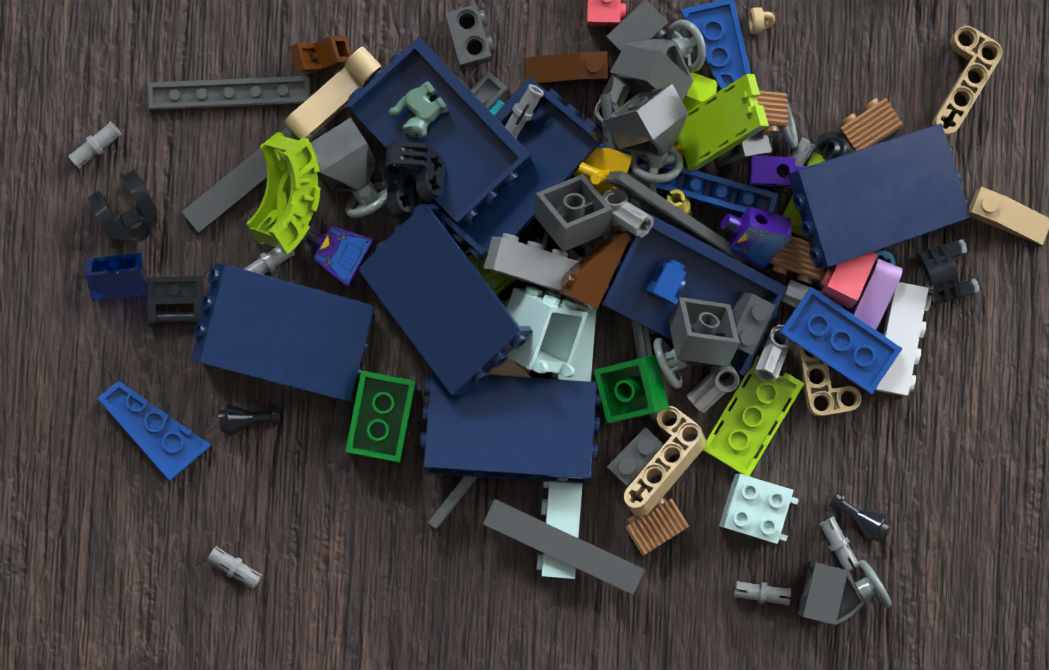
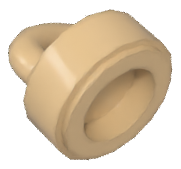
[748,7,775,35]

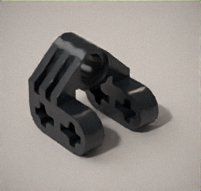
[384,142,445,218]
[88,169,158,242]
[916,238,983,306]

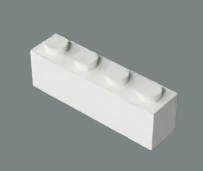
[875,282,931,396]

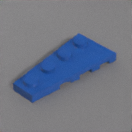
[680,0,751,90]
[97,381,211,482]

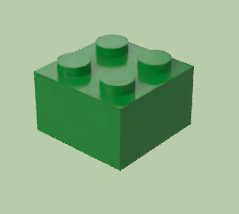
[594,355,669,423]

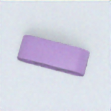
[849,258,902,330]

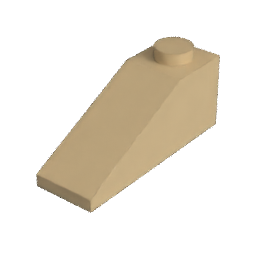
[968,187,1049,245]

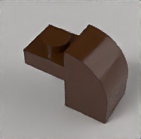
[289,36,352,76]

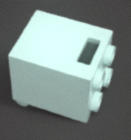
[507,286,588,377]
[719,474,799,544]

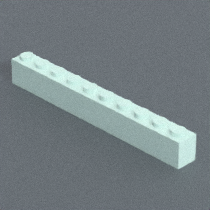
[537,305,596,579]

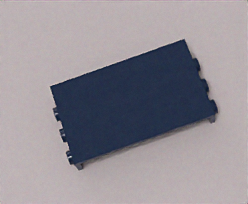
[347,37,533,227]
[420,77,603,261]
[788,123,970,268]
[358,204,533,395]
[600,213,787,376]
[190,263,375,402]
[420,371,601,485]

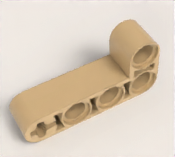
[932,26,1002,137]
[284,47,382,140]
[796,344,861,416]
[624,406,706,516]

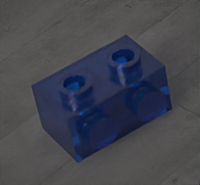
[86,253,147,301]

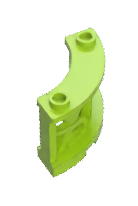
[246,132,321,255]

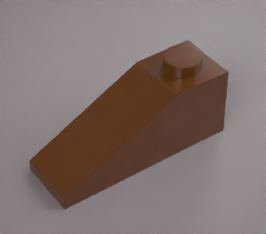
[525,51,608,85]
[559,231,631,309]

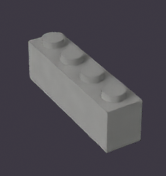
[483,233,583,292]

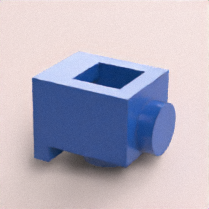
[645,259,687,305]

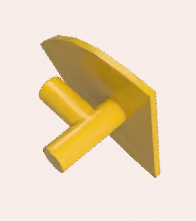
[574,148,633,197]

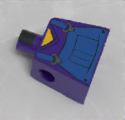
[747,155,808,190]
[721,207,791,270]
[305,225,374,288]

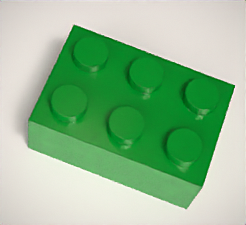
[346,371,417,463]

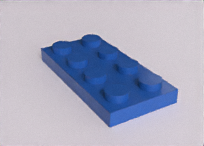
[779,287,903,394]

